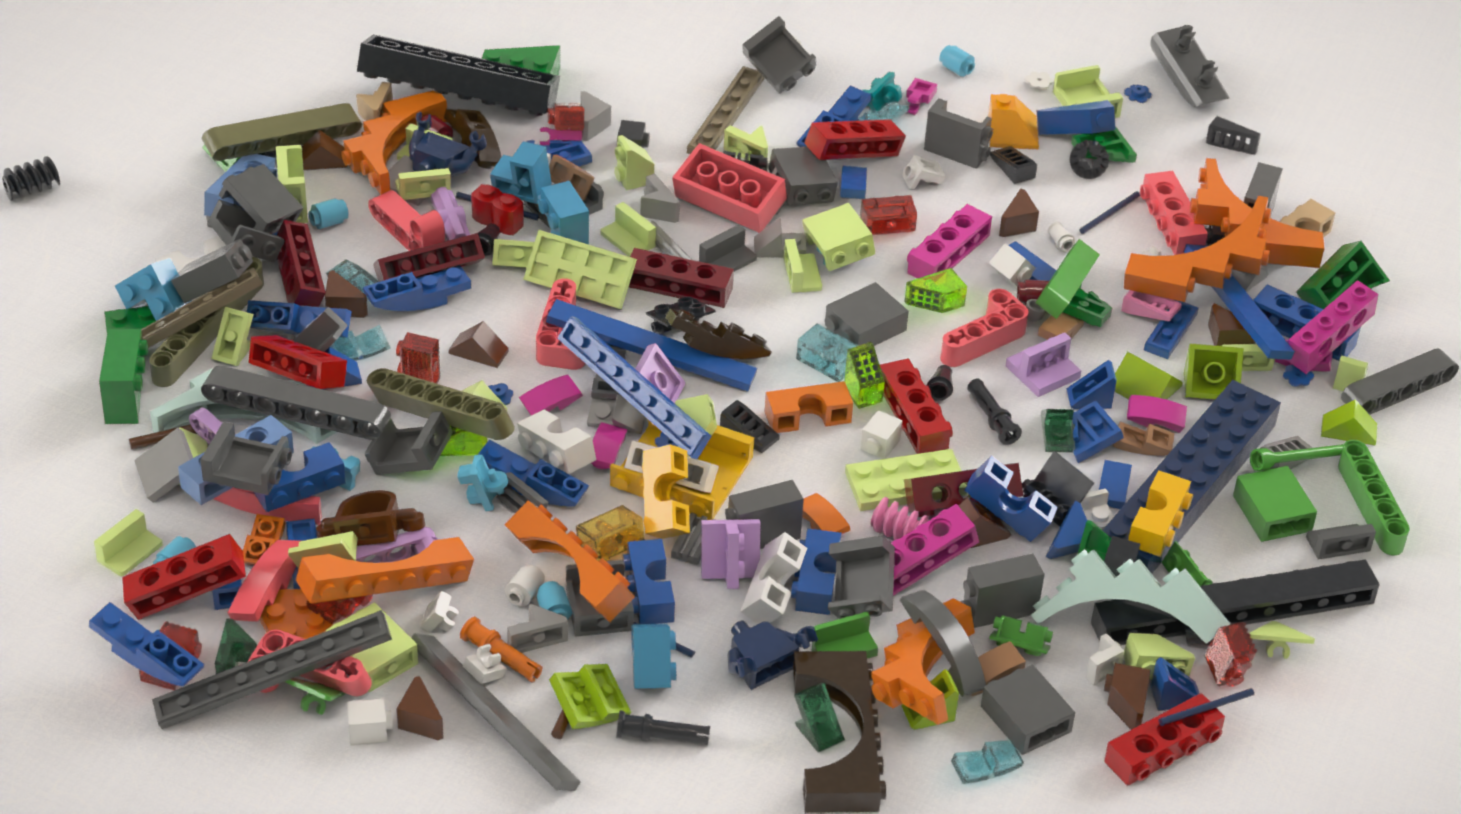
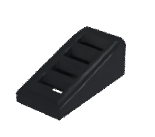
[1206,116,1261,155]
[989,146,1037,184]
[720,400,780,453]

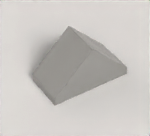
[580,91,611,141]

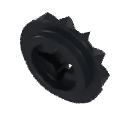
[1069,140,1109,179]

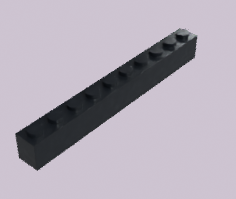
[1091,559,1380,645]

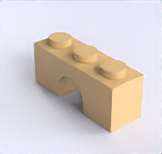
[1280,199,1336,237]

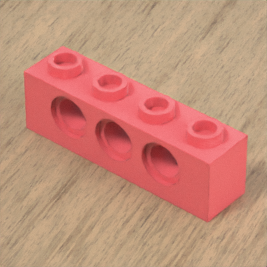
[1140,171,1208,255]

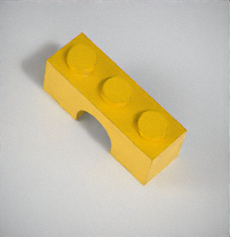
[642,445,690,539]
[1128,470,1193,557]

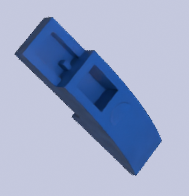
[796,85,871,147]
[363,265,471,311]
[246,300,352,338]
[478,439,589,507]
[89,602,204,687]

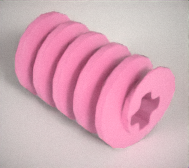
[870,497,928,551]

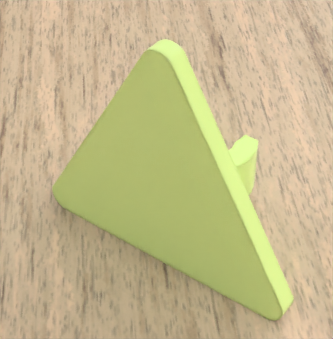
[1249,621,1315,659]

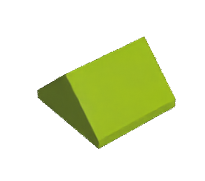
[1184,344,1244,400]
[1115,351,1183,400]

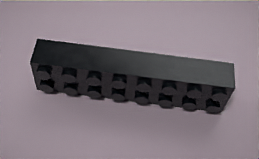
[356,34,560,116]

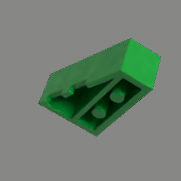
[482,45,560,75]
[1296,240,1390,309]
[99,329,148,424]

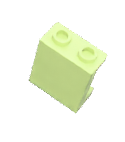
[1053,65,1123,118]
[276,145,308,223]
[802,203,875,271]
[325,602,418,692]

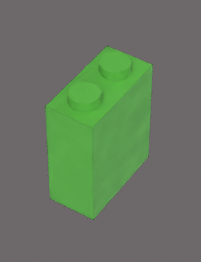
[1233,466,1317,542]

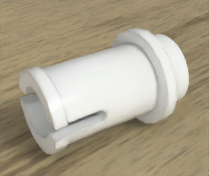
[1048,222,1075,252]

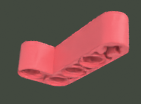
[368,190,445,251]
[536,278,585,370]
[940,289,1029,367]
[248,629,372,697]

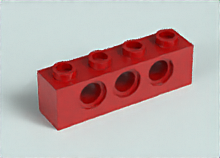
[804,119,906,160]
[248,335,347,389]
[877,358,953,454]
[122,534,246,620]
[1104,693,1225,786]

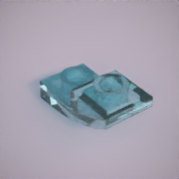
[856,102,909,122]
[326,259,379,294]
[330,325,391,361]
[951,740,1024,784]

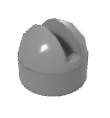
[1026,299,1046,322]

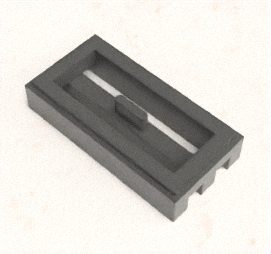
[496,472,549,513]
[671,513,716,565]

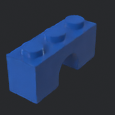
[253,442,346,513]
[964,455,1058,542]
[791,528,841,615]
[622,539,675,624]

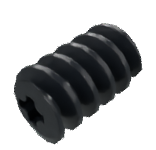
[2,156,60,201]

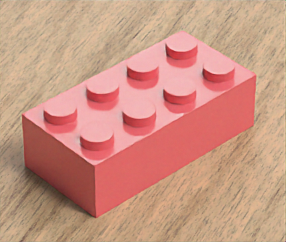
[672,143,787,233]

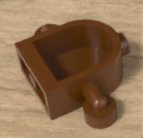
[316,490,426,546]

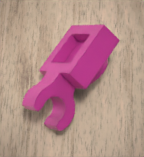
[906,78,938,115]
[540,127,582,145]

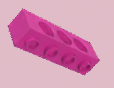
[907,204,992,286]
[1287,280,1379,374]
[891,504,979,596]

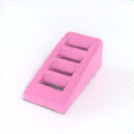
[1121,290,1182,321]

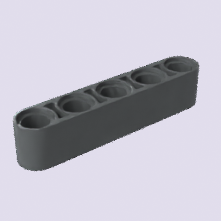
[1341,348,1459,415]

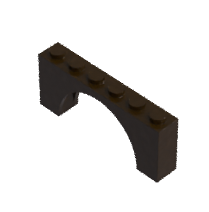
[793,651,886,813]

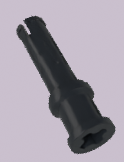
[967,378,1022,445]
[616,710,710,746]

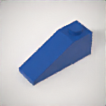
[1036,100,1116,135]

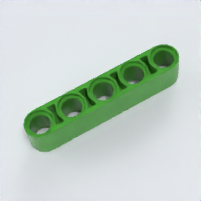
[1035,239,1100,319]
[1338,440,1410,555]

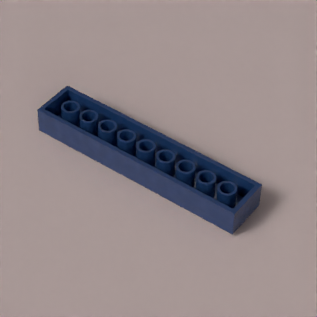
[1103,380,1281,574]

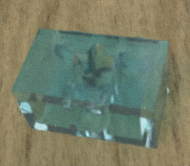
[796,323,860,382]

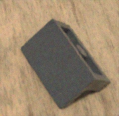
[699,224,757,272]
[292,307,348,352]
[1306,524,1376,560]

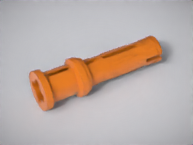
[460,616,543,682]

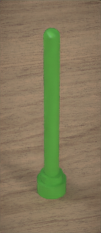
[1250,444,1344,471]

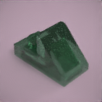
[1041,409,1074,453]
[215,618,257,674]
[794,683,845,752]

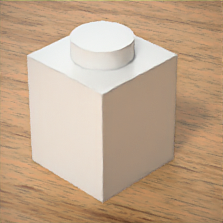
[989,243,1036,286]
[861,410,902,459]
[347,698,393,745]

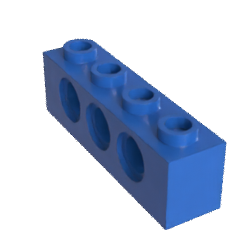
[1253,284,1361,361]

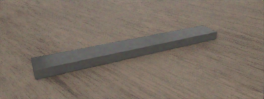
[152,610,392,729]
[412,633,581,791]

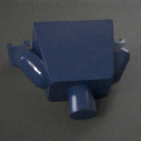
[409,112,487,178]
[728,620,818,690]

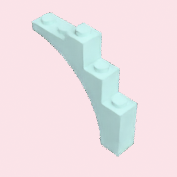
[150,368,337,444]
[1031,550,1230,644]

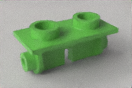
[1161,541,1213,586]
[989,615,1053,656]

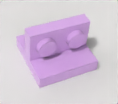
[1006,332,1081,397]
[635,343,685,403]
[701,519,760,589]

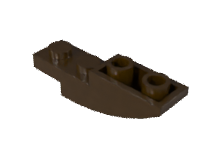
[444,109,501,169]
[665,308,772,359]

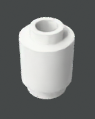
[505,565,545,607]

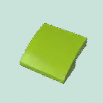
[549,664,632,729]

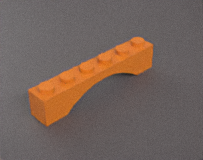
[504,500,635,622]
[296,537,474,603]

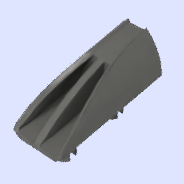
[1150,25,1230,107]

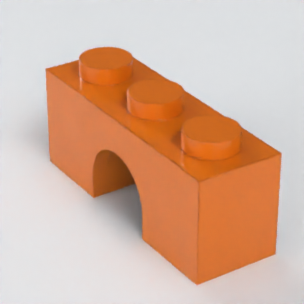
[764,381,853,433]

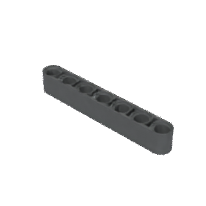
[201,365,391,440]

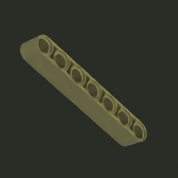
[201,103,362,161]
[149,257,264,387]
[366,368,515,440]

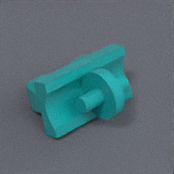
[862,72,902,114]

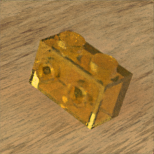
[576,505,645,561]

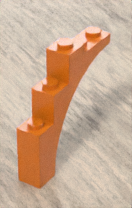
[342,90,447,195]
[1190,158,1325,268]
[1124,196,1272,302]
[871,598,975,725]

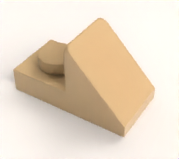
[356,82,393,121]

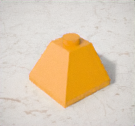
[988,94,1039,149]

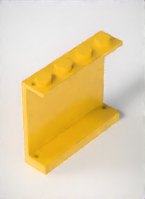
[610,420,754,520]

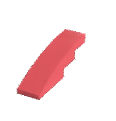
[213,487,322,525]
[228,540,300,622]

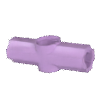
[431,187,470,241]

